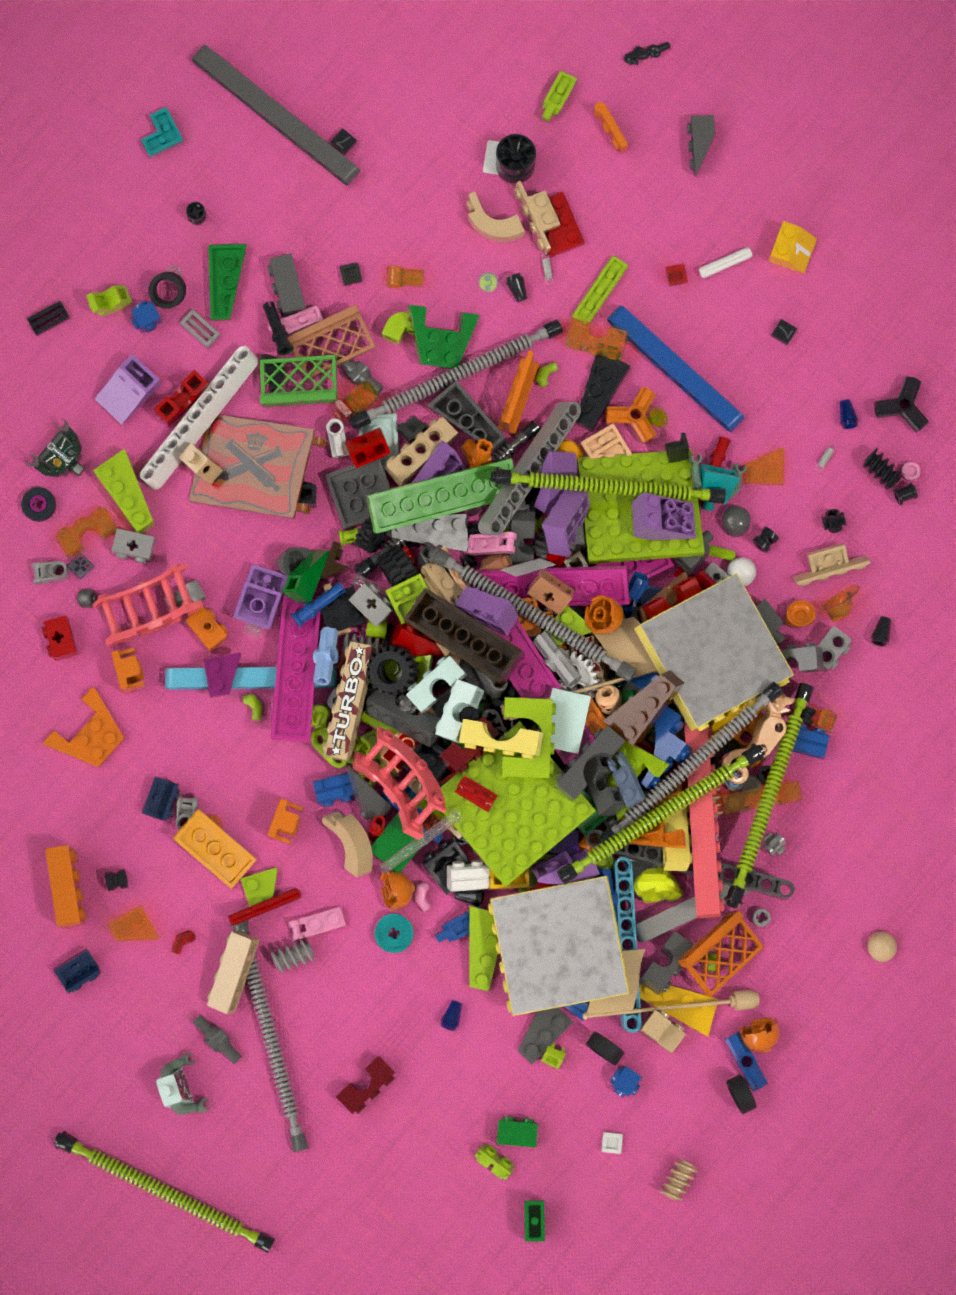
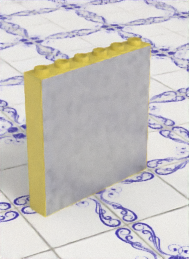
[634,573,794,732]
[488,876,631,1016]

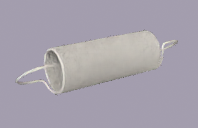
[542,254,553,285]
[816,444,836,471]

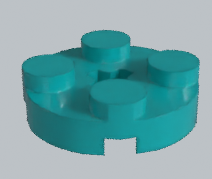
[374,914,414,953]

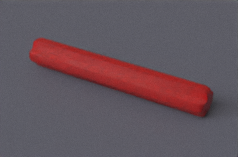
[228,888,301,926]

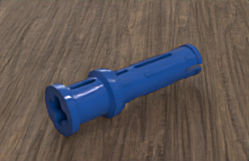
[290,582,346,628]

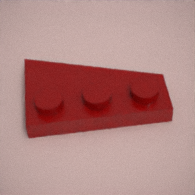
[548,191,585,258]

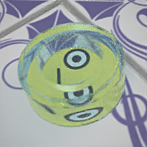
[479,272,498,292]

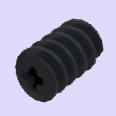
[863,447,905,490]

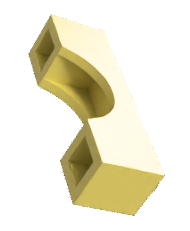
[459,719,544,759]

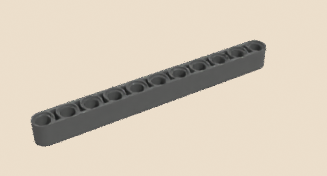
[191,44,360,186]
[586,829,795,900]

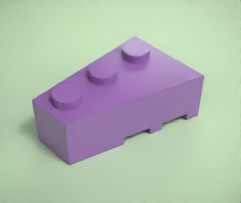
[412,440,466,483]
[542,488,590,557]
[454,586,519,636]

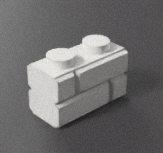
[447,860,490,892]

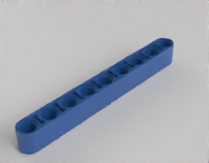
[607,305,745,432]

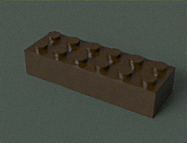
[404,588,525,686]

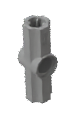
[533,632,582,687]

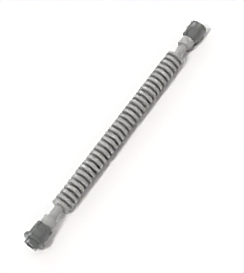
[428,545,637,682]
[230,920,309,1152]

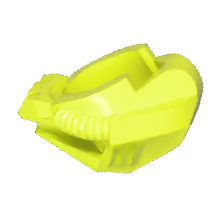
[633,867,684,903]

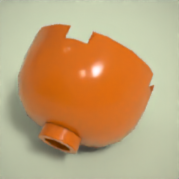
[584,595,624,635]
[380,871,415,911]
[740,1017,780,1053]

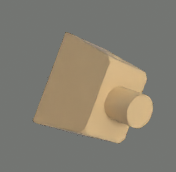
[179,443,223,485]

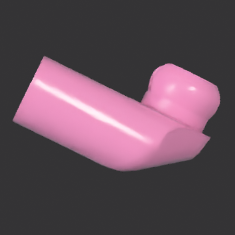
[414,882,432,912]

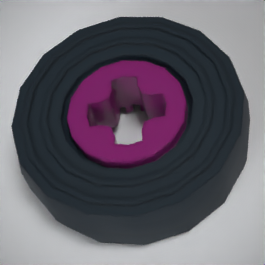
[21,487,56,522]

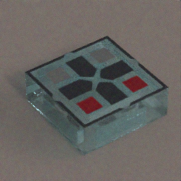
[67,553,95,580]

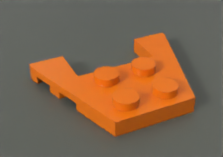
[43,687,125,768]
[628,780,686,849]

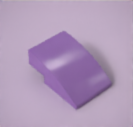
[534,451,577,513]
[233,564,288,630]
[531,849,600,884]

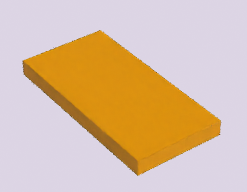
[173,809,257,889]

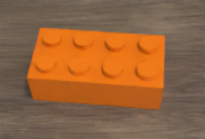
[45,845,87,929]

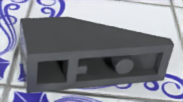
[347,766,392,821]

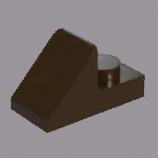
[321,541,349,581]

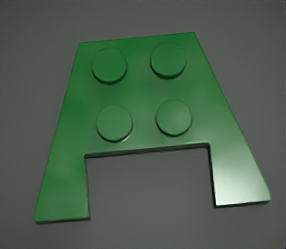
[408,305,479,369]

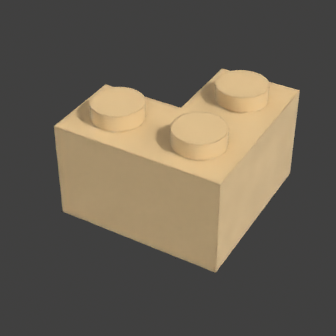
[640,1009,686,1054]

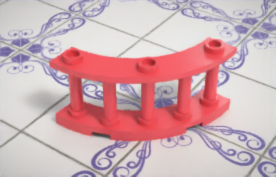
[92,563,203,647]
[353,726,446,840]

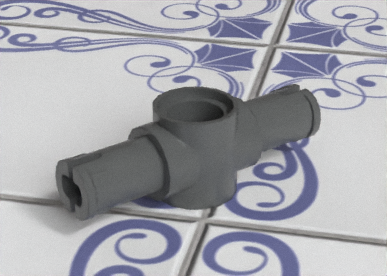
[337,352,384,395]
[192,1014,242,1064]

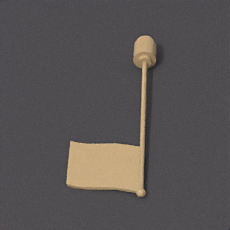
[500,617,657,721]
[582,949,759,1020]

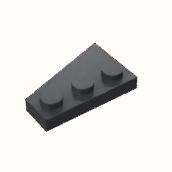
[518,1008,573,1064]

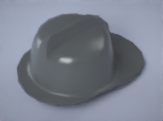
[275,547,313,576]

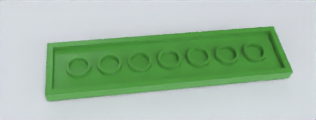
[366,458,514,534]

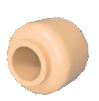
[595,685,622,714]

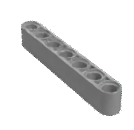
[636,868,763,943]

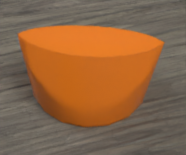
[784,600,817,628]

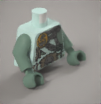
[156,1052,210,1115]

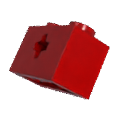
[344,427,391,468]
[42,615,78,661]

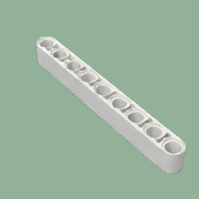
[140,346,259,490]

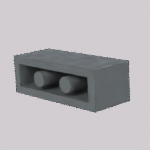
[267,253,306,317]

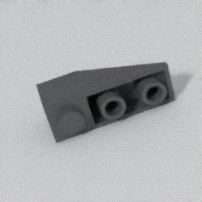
[687,115,715,176]

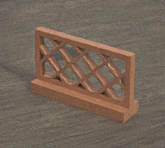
[288,305,376,380]

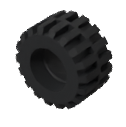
[377,545,419,587]
[366,644,419,696]

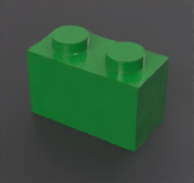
[496,1116,538,1148]
[524,1200,545,1242]

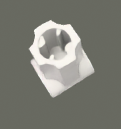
[326,419,349,458]

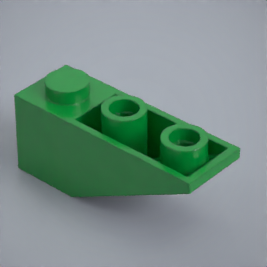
[282,550,330,603]

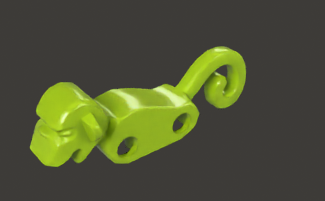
[311,704,377,787]

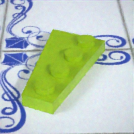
[469,906,498,991]

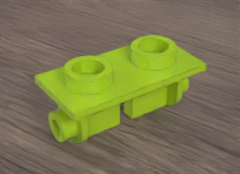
[474,1143,515,1181]

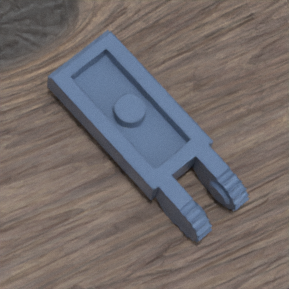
[607,751,646,808]

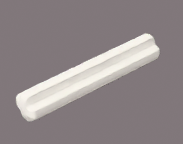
[699,247,753,278]

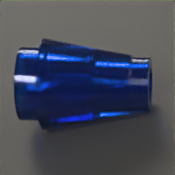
[839,399,859,429]
[440,1000,463,1031]

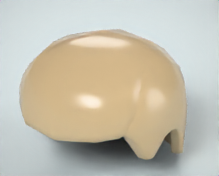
[867,931,897,962]

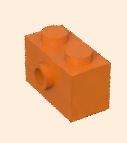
[185,606,229,653]

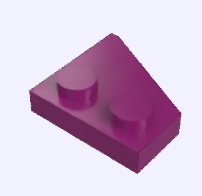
[203,652,241,698]

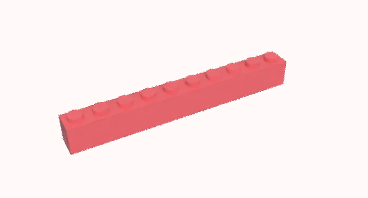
[684,722,724,918]

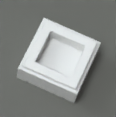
[601,1132,623,1154]

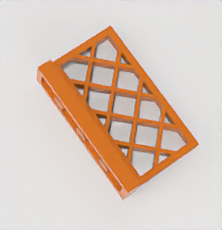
[497,350,540,435]
[678,910,764,997]

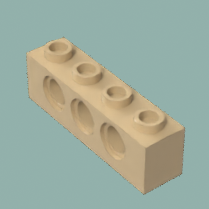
[385,416,458,486]

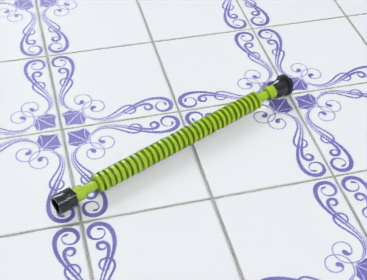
[490,467,726,504]
[724,683,814,908]
[556,743,765,885]
[54,1131,275,1253]

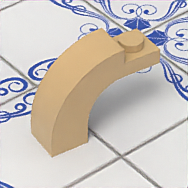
[466,192,525,242]
[322,811,373,878]

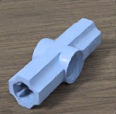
[313,627,339,686]

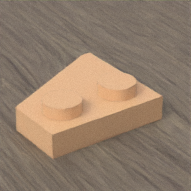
[580,423,632,459]

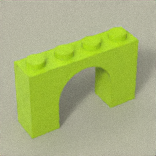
[501,697,556,779]

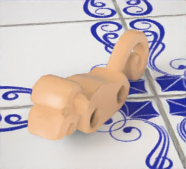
[722,694,794,784]

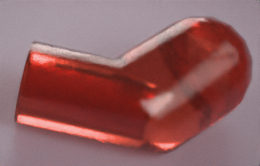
[171,930,196,955]

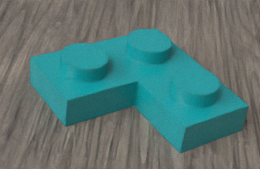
[141,107,184,158]

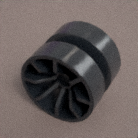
[496,134,536,184]

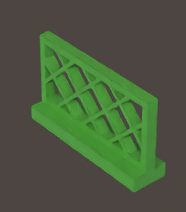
[260,355,339,407]

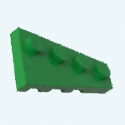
[208,244,247,321]

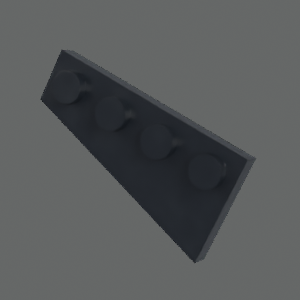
[576,348,631,432]

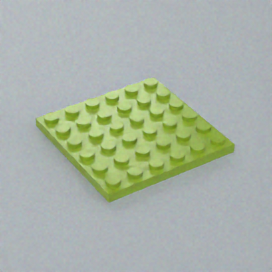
[577,449,705,564]
[440,721,596,887]

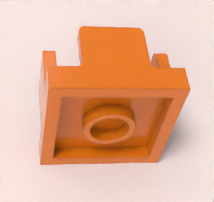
[111,647,146,694]
[267,798,304,845]

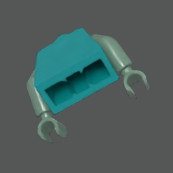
[688,454,747,511]

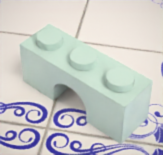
[406,656,467,713]
[435,679,484,745]

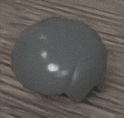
[722,505,751,537]

